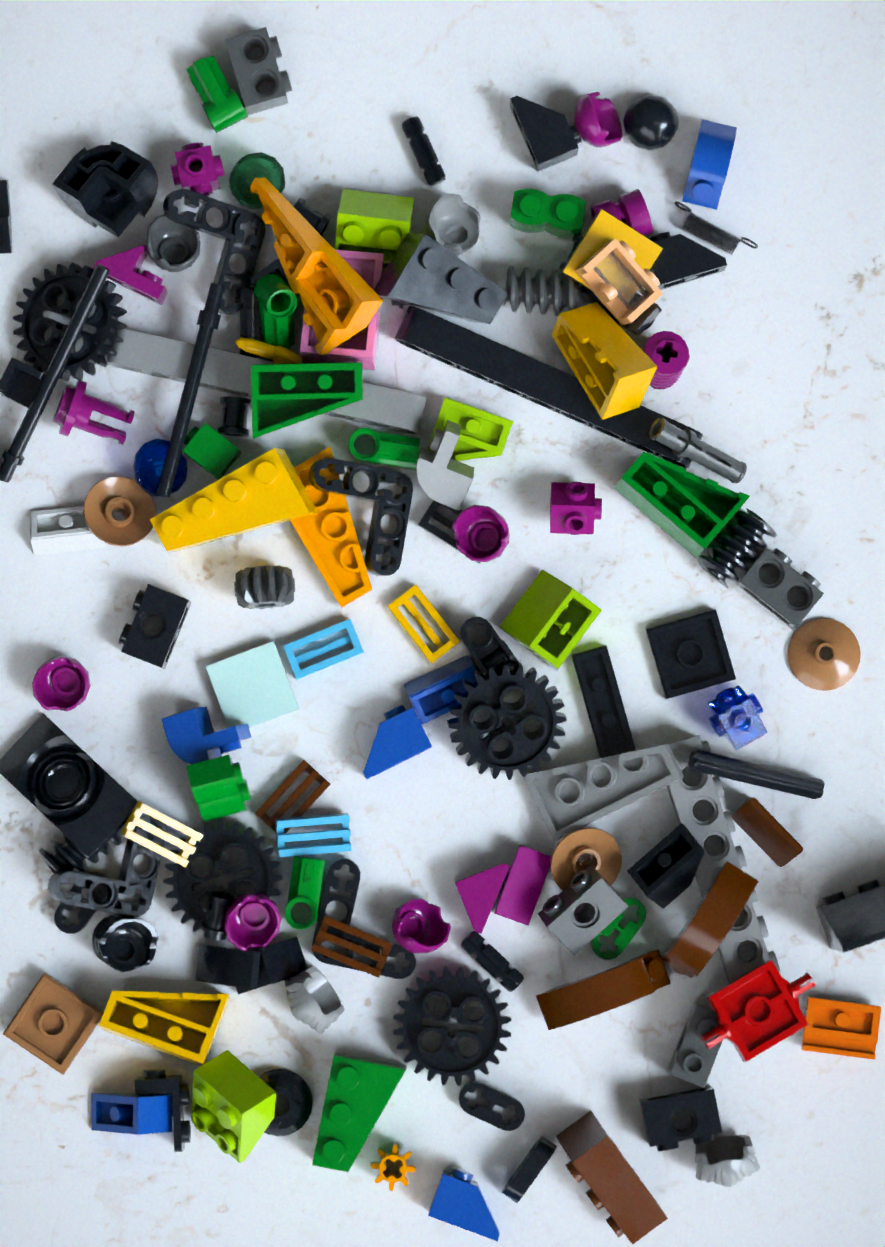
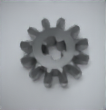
[234,565,295,610]

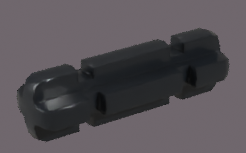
[402,116,445,186]
[239,287,261,358]
[461,931,524,992]

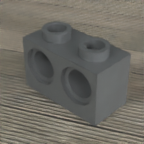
[225,27,292,115]
[736,548,824,629]

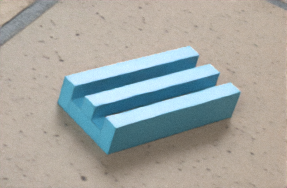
[283,619,364,680]
[275,813,351,857]

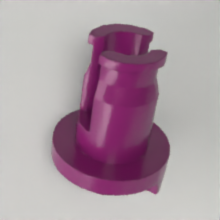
[53,379,135,445]

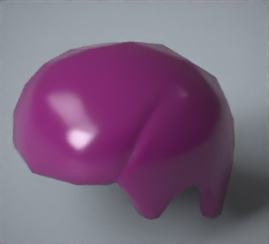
[574,92,623,148]
[452,505,510,562]
[32,656,91,711]
[224,893,281,951]
[392,899,451,953]

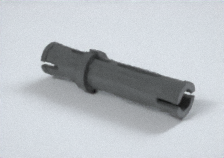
[649,418,747,483]

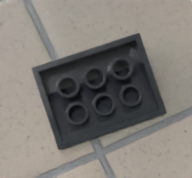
[816,879,885,953]

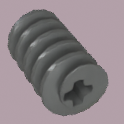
[504,266,579,316]

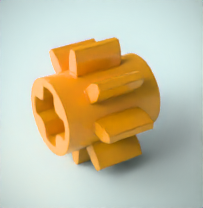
[370,1143,416,1191]

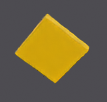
[562,209,663,304]

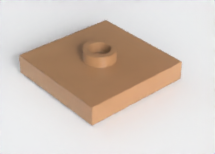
[3,972,104,1075]

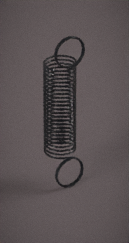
[674,201,758,255]

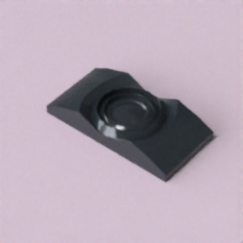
[0,713,138,860]

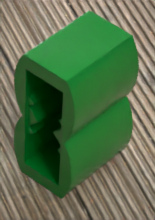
[510,189,586,238]
[186,755,251,822]

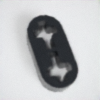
[54,871,108,934]
[459,1081,525,1131]
[501,1136,557,1203]

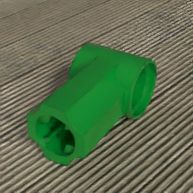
[186,56,248,133]
[254,274,297,350]
[348,428,421,470]
[285,856,325,930]

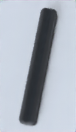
[688,750,825,799]

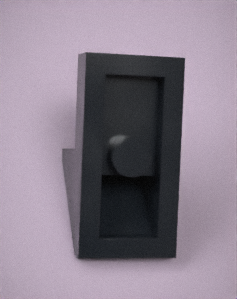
[236,937,308,994]

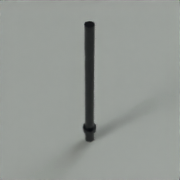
[0,264,110,483]

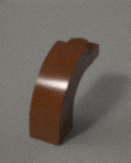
[661,861,759,978]
[536,949,671,1030]

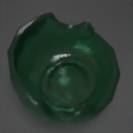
[228,152,286,210]

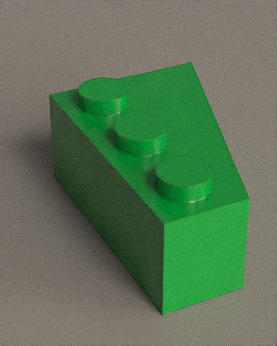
[251,362,363,439]
[614,452,750,559]
[312,1052,407,1172]

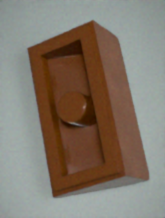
[732,797,803,867]

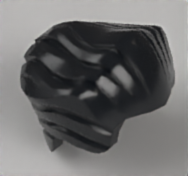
[92,914,159,972]

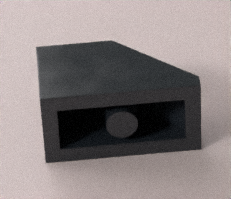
[510,96,582,171]
[649,232,727,290]
[627,823,705,909]

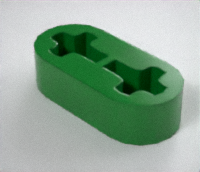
[591,898,646,960]

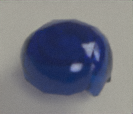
[133,438,188,498]

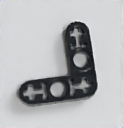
[163,189,266,315]
[309,458,413,576]
[48,812,167,917]
[312,859,416,979]

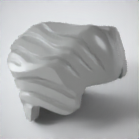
[420,194,481,256]
[285,966,345,1034]
[695,1135,760,1187]

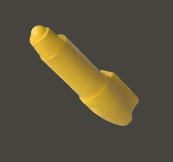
[235,337,302,364]

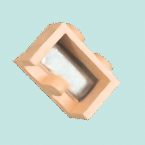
[574,238,663,325]

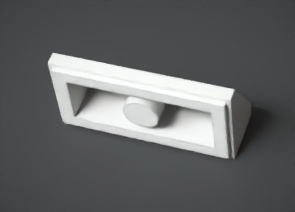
[30,505,106,555]

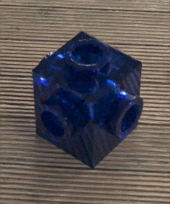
[707,685,768,751]

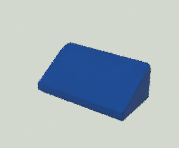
[404,655,476,725]

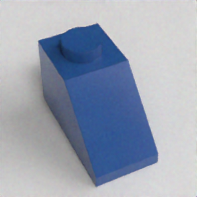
[363,705,432,780]
[91,1093,173,1135]
[428,1167,500,1242]

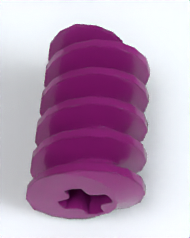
[643,331,690,389]

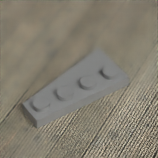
[523,744,684,841]

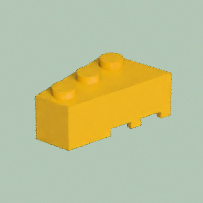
[551,302,657,420]
[99,991,230,1066]

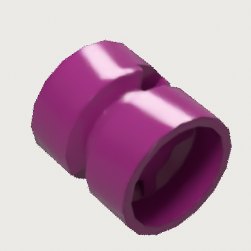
[590,189,653,236]

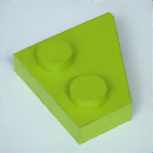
[427,397,514,461]

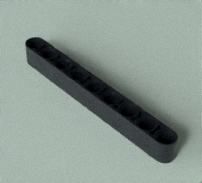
[394,306,703,468]

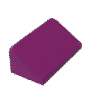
[494,845,551,926]

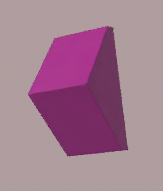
[455,863,510,934]

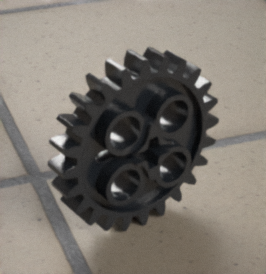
[13,263,127,381]
[447,661,567,780]
[163,820,283,939]
[393,966,512,1086]

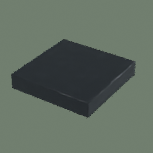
[646,609,736,699]

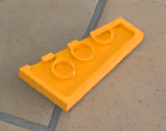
[290,446,373,608]

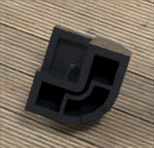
[52,141,159,238]

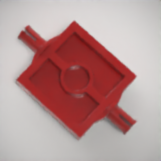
[701,960,815,1062]

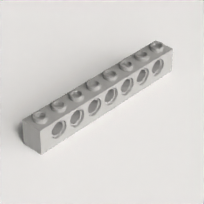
[667,735,780,983]

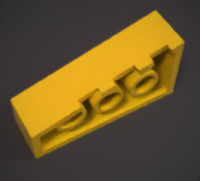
[149,448,318,551]

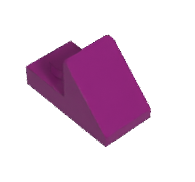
[93,245,168,305]

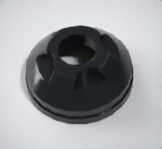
[259,1069,313,1136]

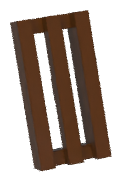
[255,760,331,834]
[311,915,393,978]

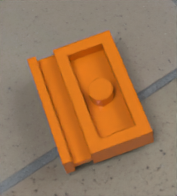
[801,996,881,1060]

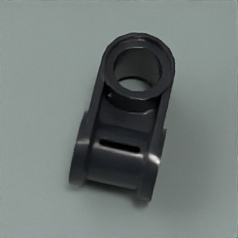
[460,617,519,676]

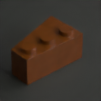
[556,1111,668,1245]

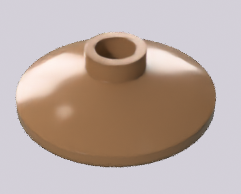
[83,477,156,547]
[788,618,861,691]
[550,827,622,890]

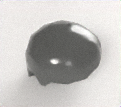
[146,214,201,272]

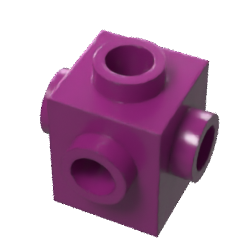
[170,143,224,196]
[550,482,602,535]

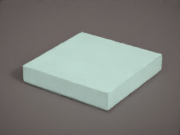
[205,641,299,728]

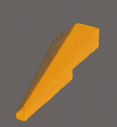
[250,178,383,355]

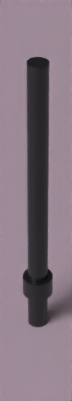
[156,283,225,498]

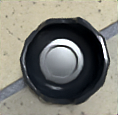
[623,94,679,150]

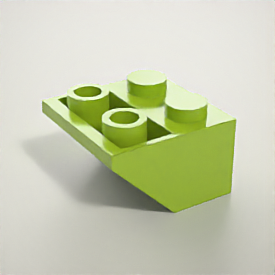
[335,189,414,275]
[499,569,602,670]
[191,1050,276,1164]

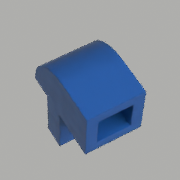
[682,119,737,210]
[161,706,252,764]

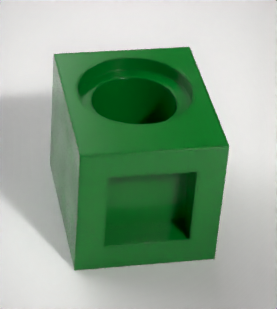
[183,423,242,480]

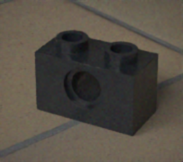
[119,584,192,669]
[639,1086,722,1151]

